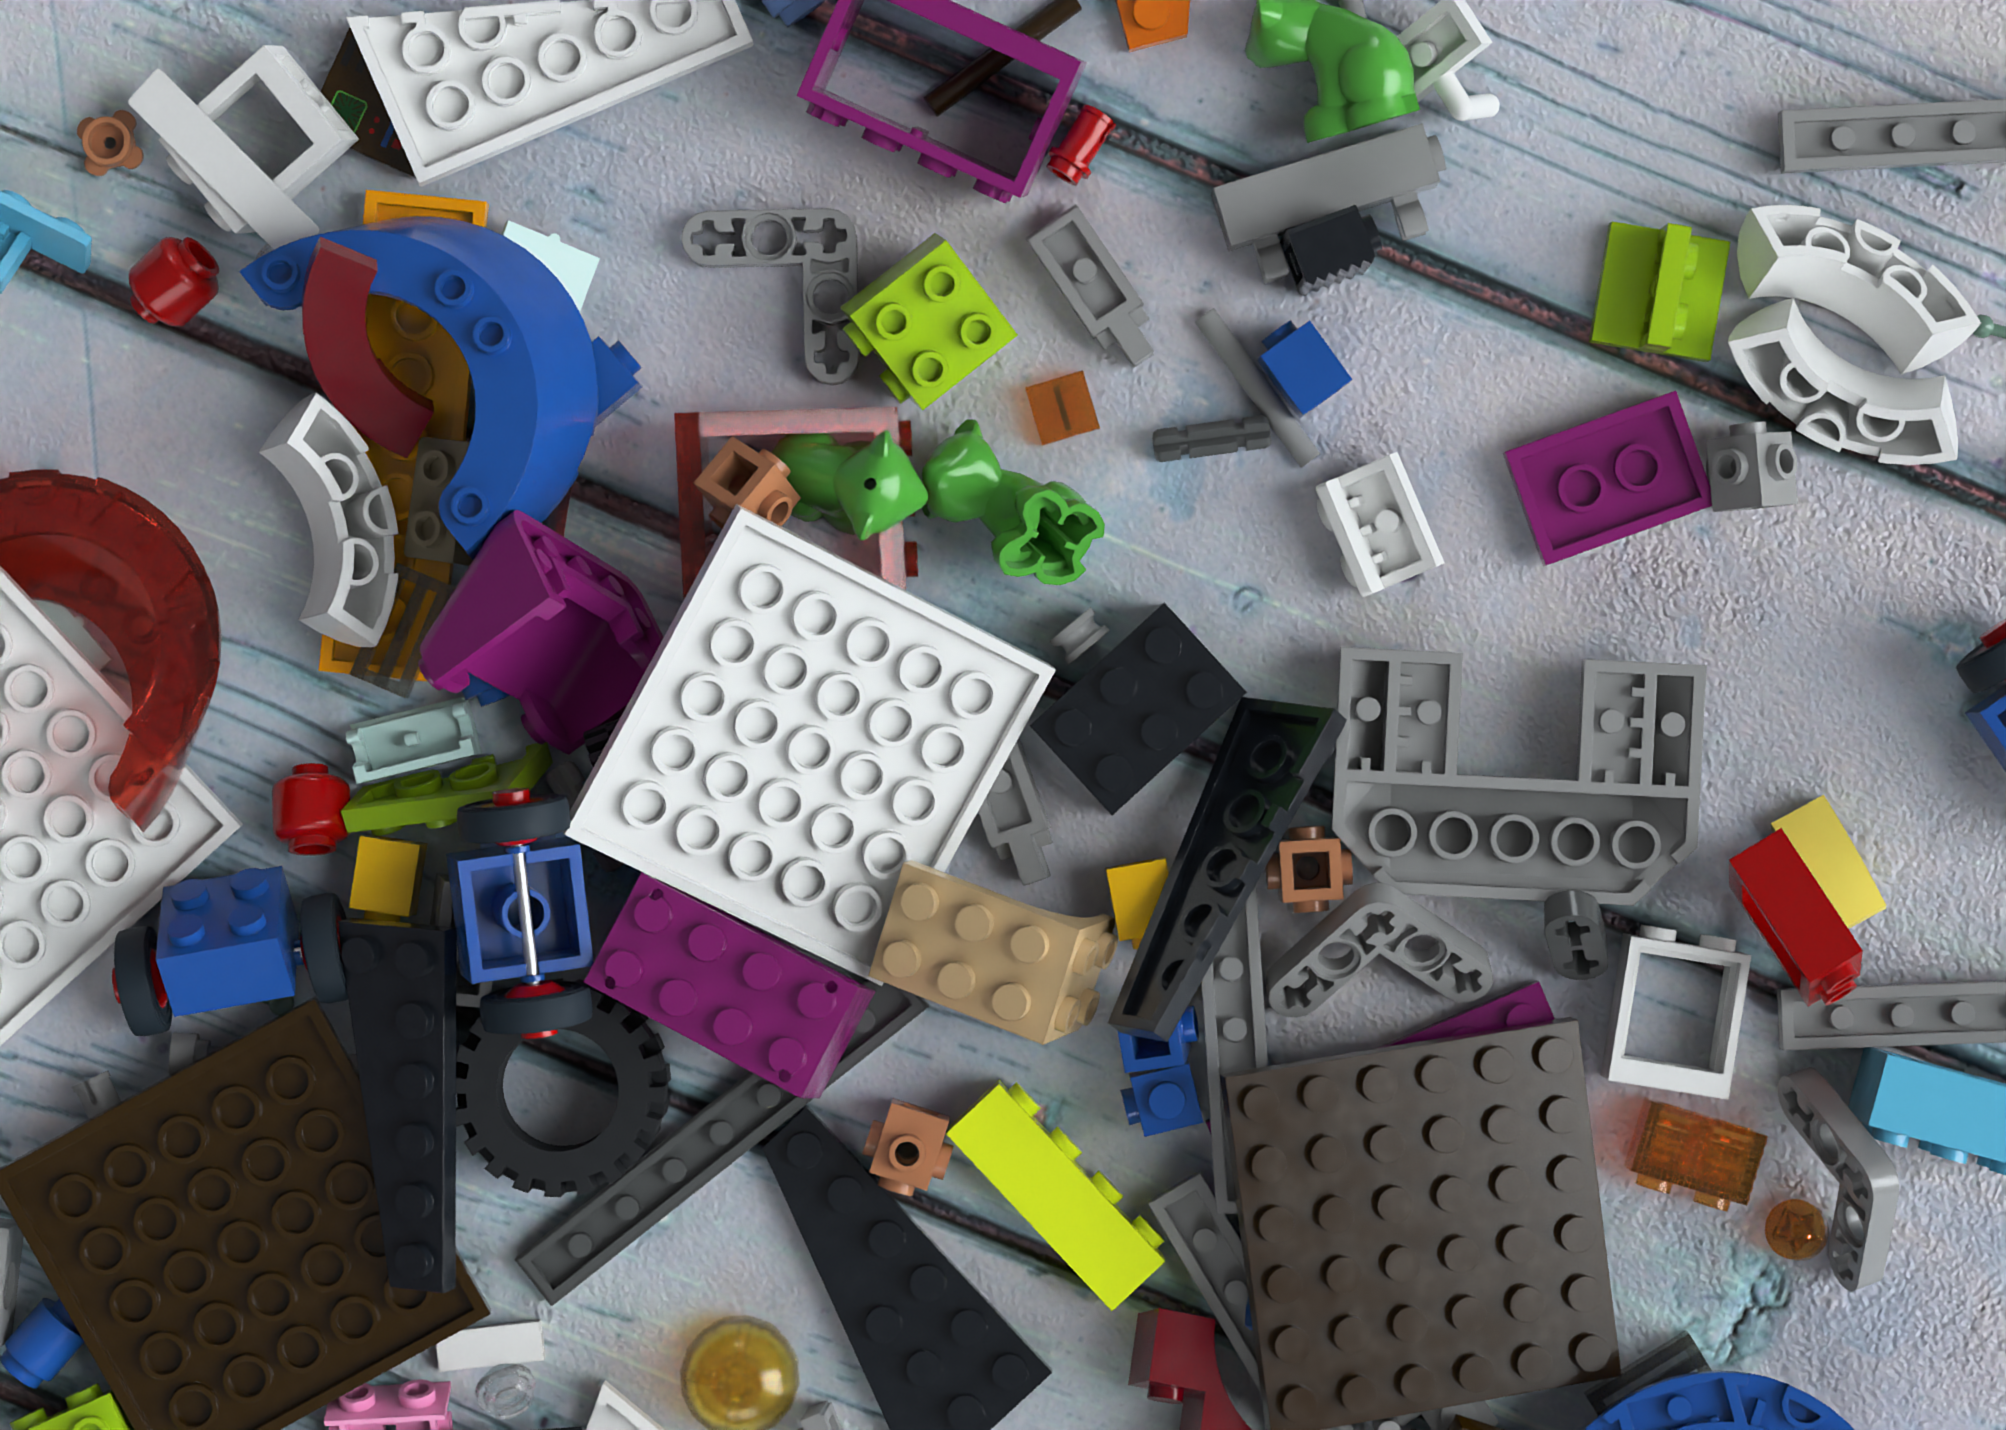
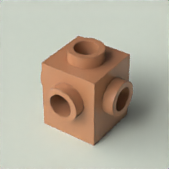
[694,436,801,529]
[1265,826,1353,913]
[862,1098,954,1196]

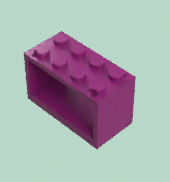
[796,0,1087,203]
[584,872,876,1099]

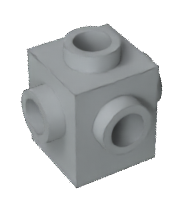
[1706,421,1798,512]

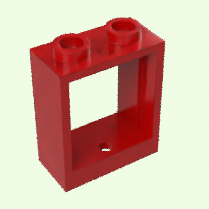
[1729,828,1863,1007]

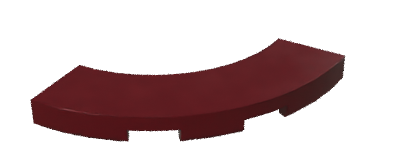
[302,237,434,458]

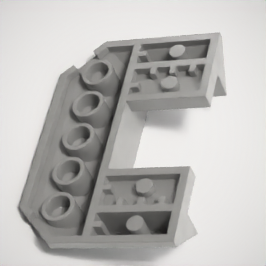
[1331,647,1707,906]

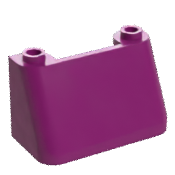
[418,510,664,755]

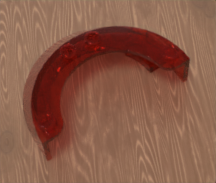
[0,469,222,833]

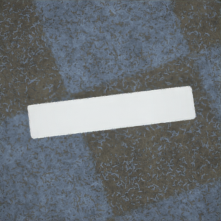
[128,69,320,250]

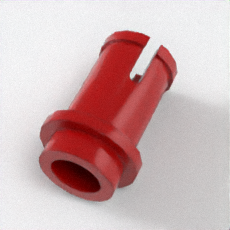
[1046,104,1116,186]

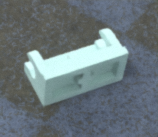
[346,697,482,784]

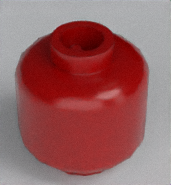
[128,237,219,327]
[272,763,350,856]

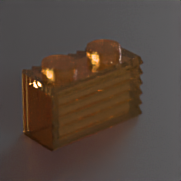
[1624,1097,1768,1212]

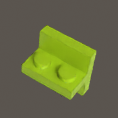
[1589,221,1731,362]

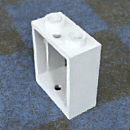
[159,45,359,234]
[1600,925,1752,1100]

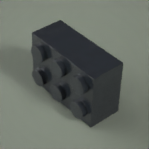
[1030,602,1247,815]

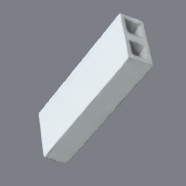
[436,1319,546,1372]

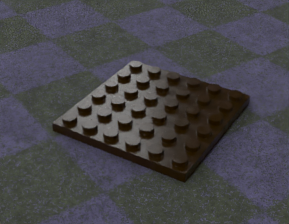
[0,996,491,1430]
[1220,1017,1622,1430]

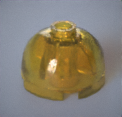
[679,1315,800,1430]

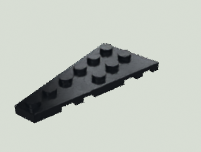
[762,1105,1052,1430]

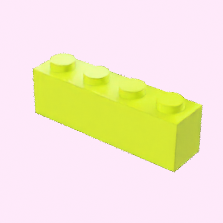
[946,1079,1165,1311]

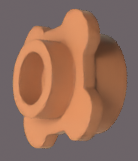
[77,110,144,176]

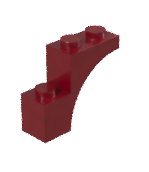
[1128,1308,1252,1430]

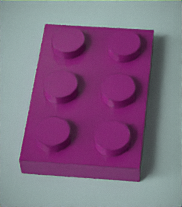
[1503,390,1712,566]

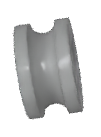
[1050,607,1110,664]

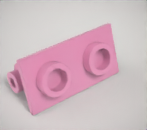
[324,1379,453,1430]

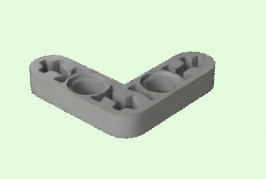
[681,208,860,386]
[1266,883,1493,1017]
[1778,1067,1899,1292]

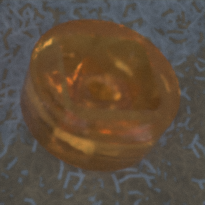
[1765,1199,1829,1261]

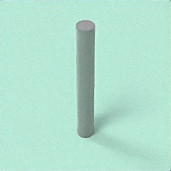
[1195,308,1321,468]

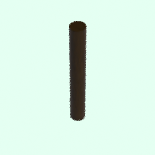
[923,0,1082,117]

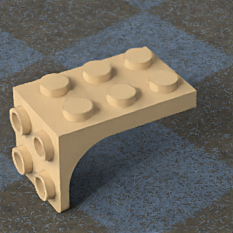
[868,860,1118,1045]

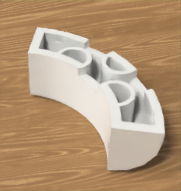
[1737,205,1981,375]
[1728,297,1958,465]
[259,392,399,647]

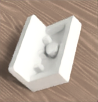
[1316,452,1444,597]

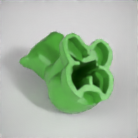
[1244,0,1421,143]
[922,419,1105,585]
[771,430,928,541]

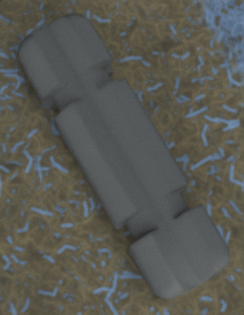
[1152,415,1271,462]

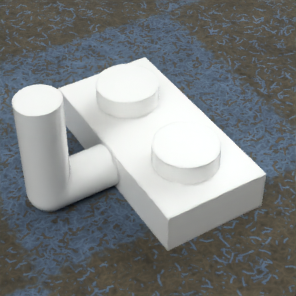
[1397,0,1499,121]

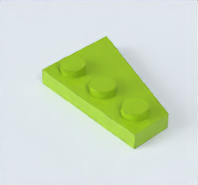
[341,742,553,836]

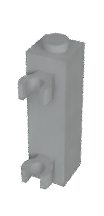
[1211,123,1446,284]

